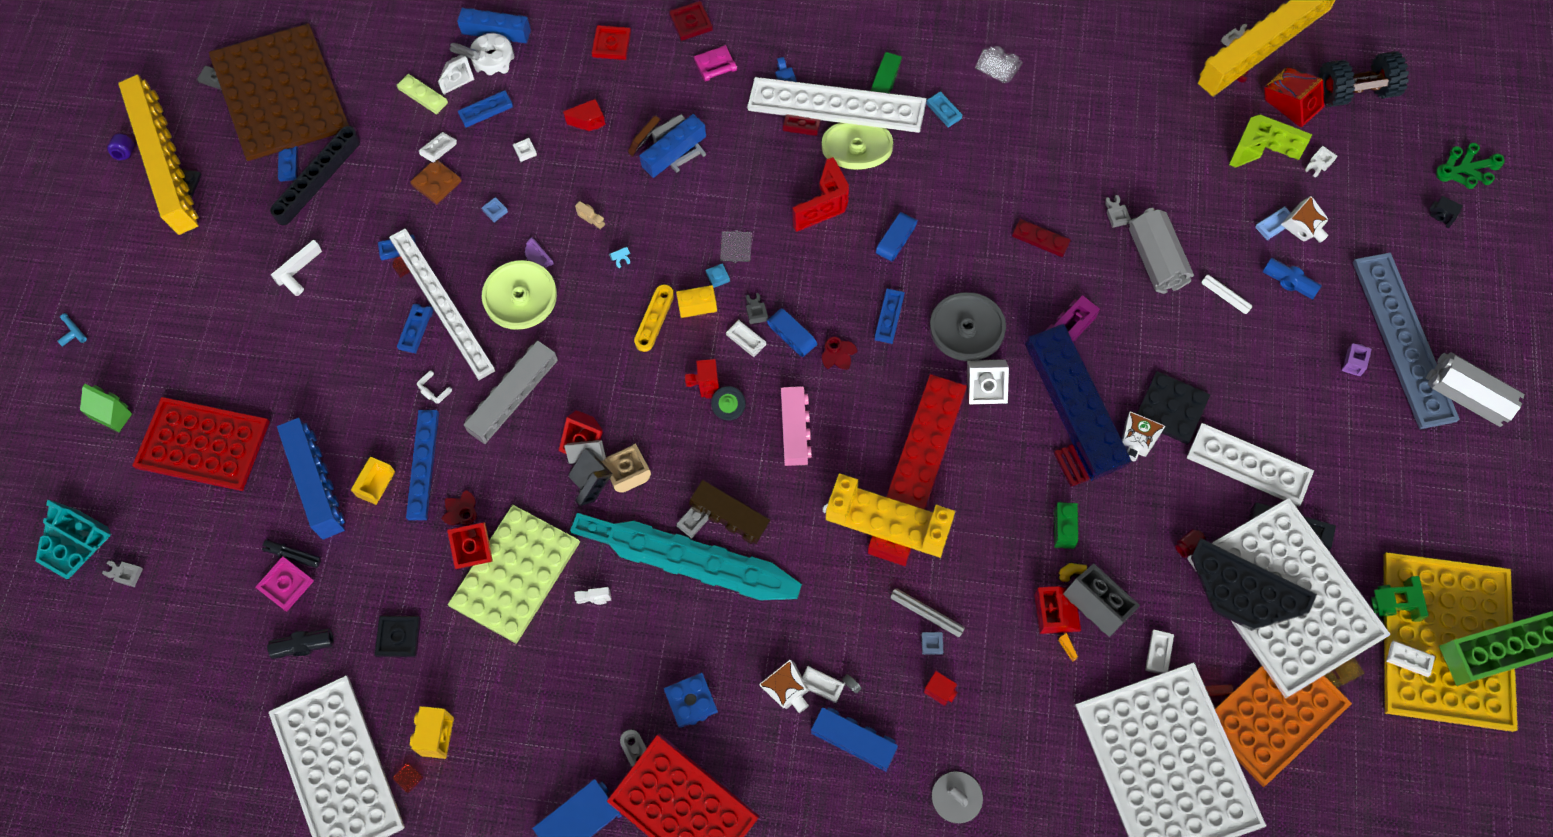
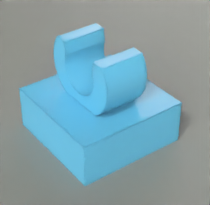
[609,247,630,268]

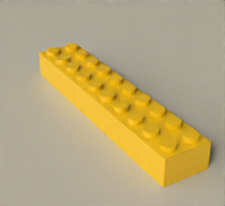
[1198,0,1335,96]
[118,74,198,235]

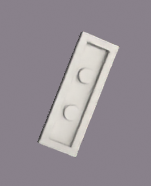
[271,240,322,296]

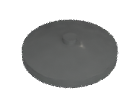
[930,292,1006,361]

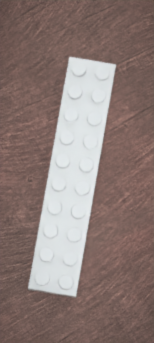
[747,77,926,132]

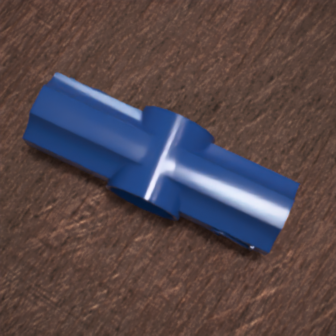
[1263,258,1322,300]

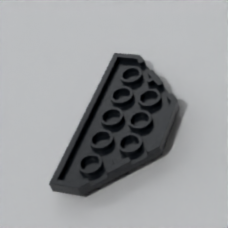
[1191,538,1317,631]

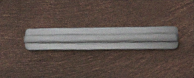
[891,588,964,637]

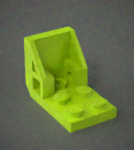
[1229,115,1312,167]

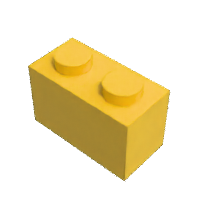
[676,285,717,318]

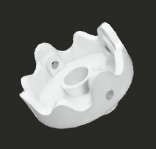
[470,33,514,75]

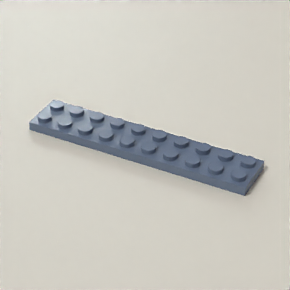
[1353,253,1459,429]

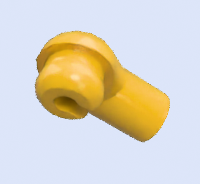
[1059,563,1087,582]

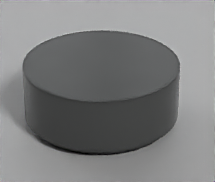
[842,674,862,694]

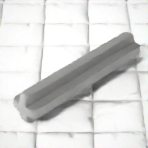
[450,43,480,60]

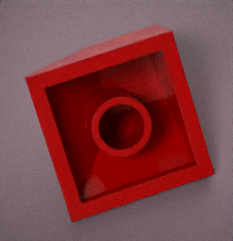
[559,410,603,454]
[447,522,493,569]

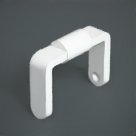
[417,371,452,403]

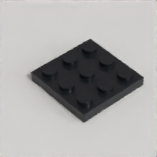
[1137,371,1210,445]

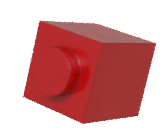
[924,671,958,706]

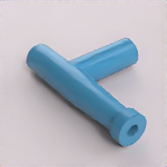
[58,313,87,347]

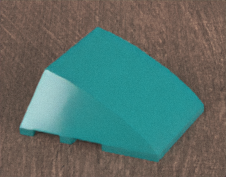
[35,500,112,579]

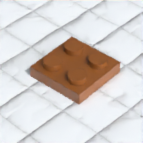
[410,160,461,205]

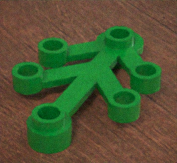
[1436,143,1505,189]

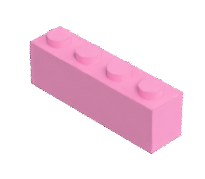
[781,387,812,466]

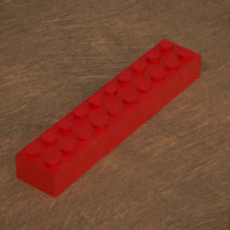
[868,374,967,567]

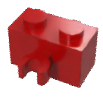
[685,359,719,398]

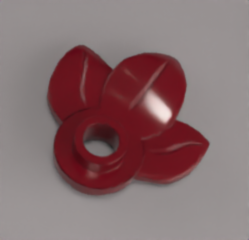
[822,337,858,370]
[441,490,477,525]

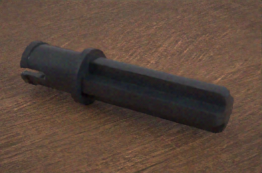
[262,539,321,568]

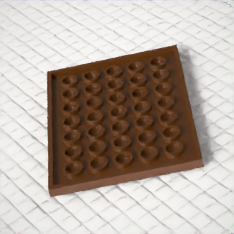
[208,23,349,161]

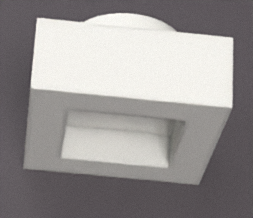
[513,138,537,162]

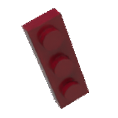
[1012,219,1071,258]

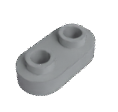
[620,730,647,767]

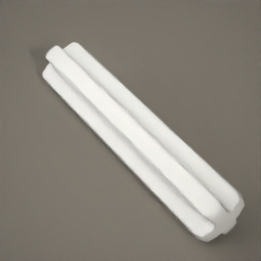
[1202,275,1252,314]

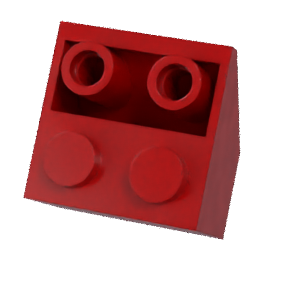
[1035,586,1081,634]

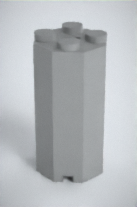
[1129,208,1194,294]
[1426,352,1525,427]

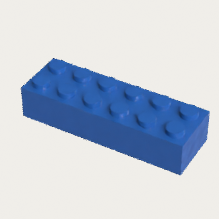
[277,418,345,540]

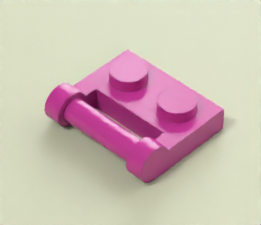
[694,45,737,82]

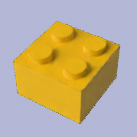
[410,706,454,759]

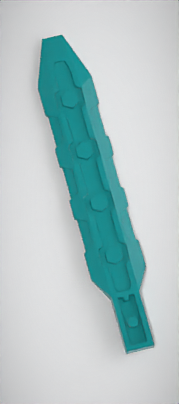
[570,513,802,600]

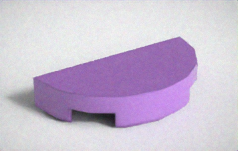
[525,237,554,267]

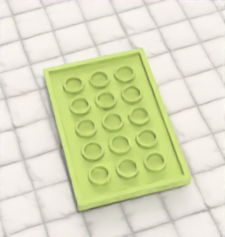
[448,505,580,644]

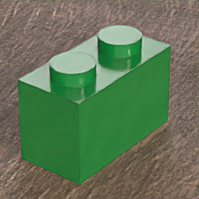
[1054,502,1078,549]

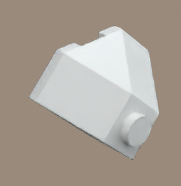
[438,55,474,94]

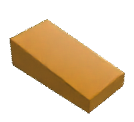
[1058,633,1078,662]

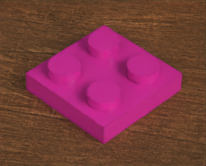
[255,557,314,612]

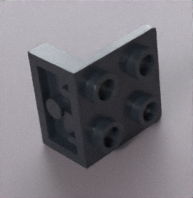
[569,448,613,506]

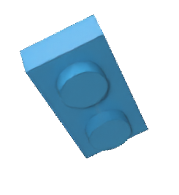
[926,91,962,127]

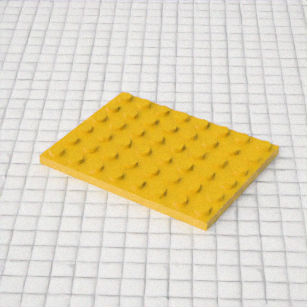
[1383,552,1518,732]

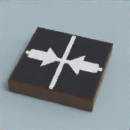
[628,115,660,157]

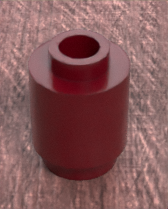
[1175,529,1206,558]

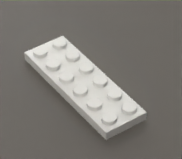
[1187,423,1314,506]

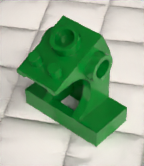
[1371,576,1429,622]

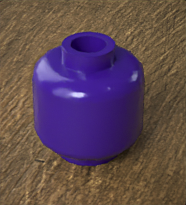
[107,134,135,160]

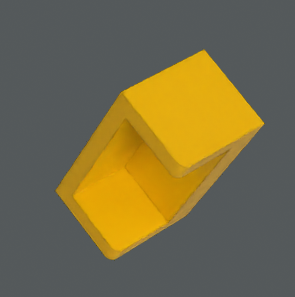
[351,457,395,505]

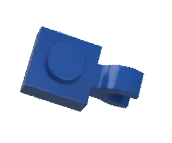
[775,57,797,82]

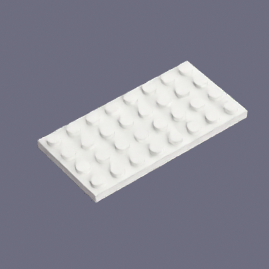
[269,676,405,837]

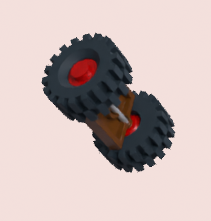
[1318,51,1409,107]

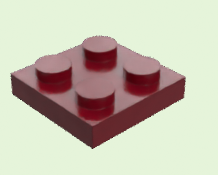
[669,1,713,41]

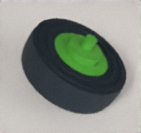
[711,386,746,420]

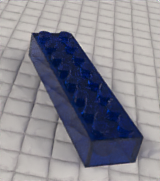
[1025,324,1132,481]

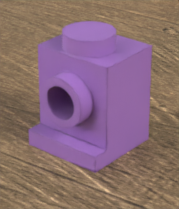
[1341,343,1371,376]

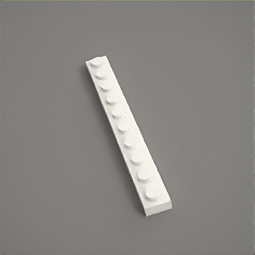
[389,229,495,380]

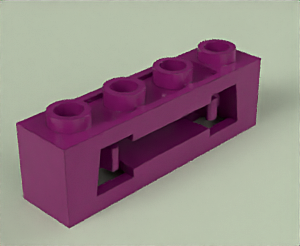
[1032,295,1100,367]

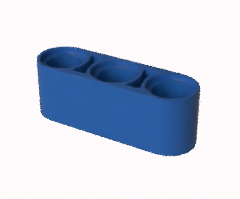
[876,212,917,262]
[767,308,818,357]

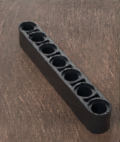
[270,126,360,225]

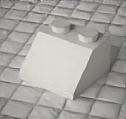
[967,360,1009,404]

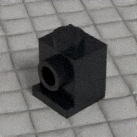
[1429,196,1463,228]

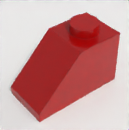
[563,99,605,131]

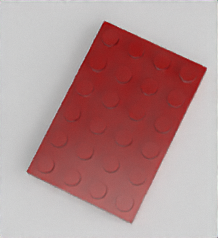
[132,397,270,491]
[607,733,760,837]

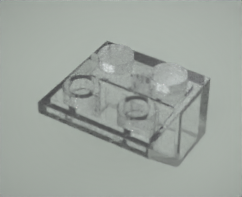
[975,46,1023,83]

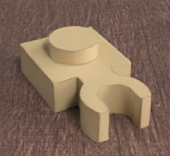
[575,201,605,229]

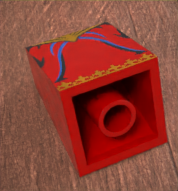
[1264,67,1324,127]

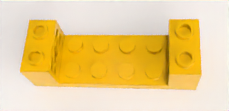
[826,474,955,558]

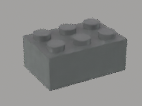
[1063,564,1140,637]

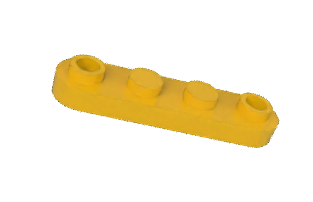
[634,285,674,352]

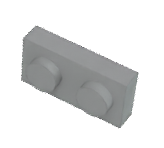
[677,508,709,538]

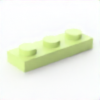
[397,74,448,114]

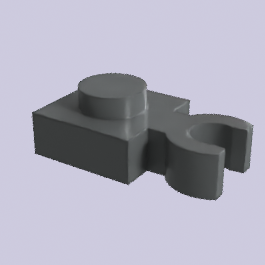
[746,293,768,324]

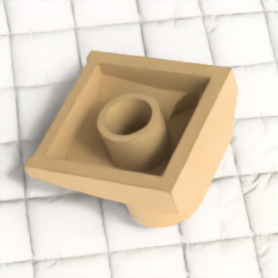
[601,443,651,492]

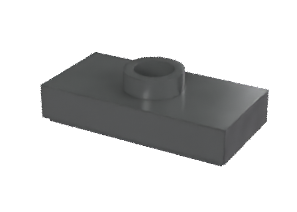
[197,66,221,90]

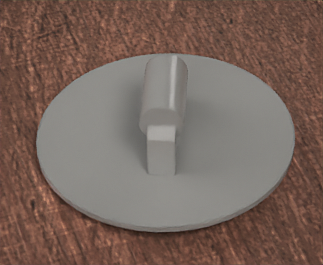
[932,772,983,823]

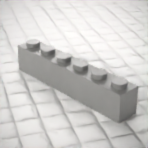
[464,341,558,444]

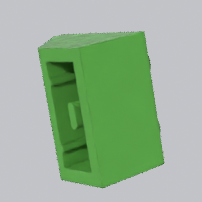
[80,384,132,432]

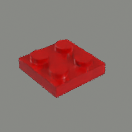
[592,25,631,60]

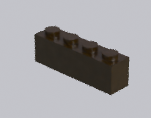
[689,480,770,544]

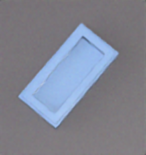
[1255,207,1290,240]

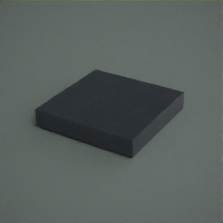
[374,616,421,658]

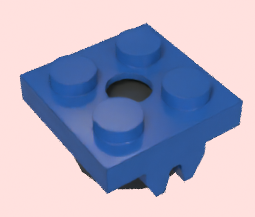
[664,673,718,728]

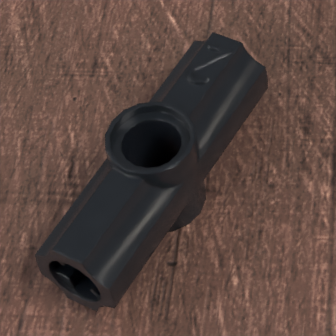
[267,628,334,659]

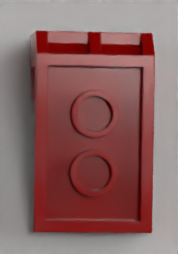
[792,157,849,232]

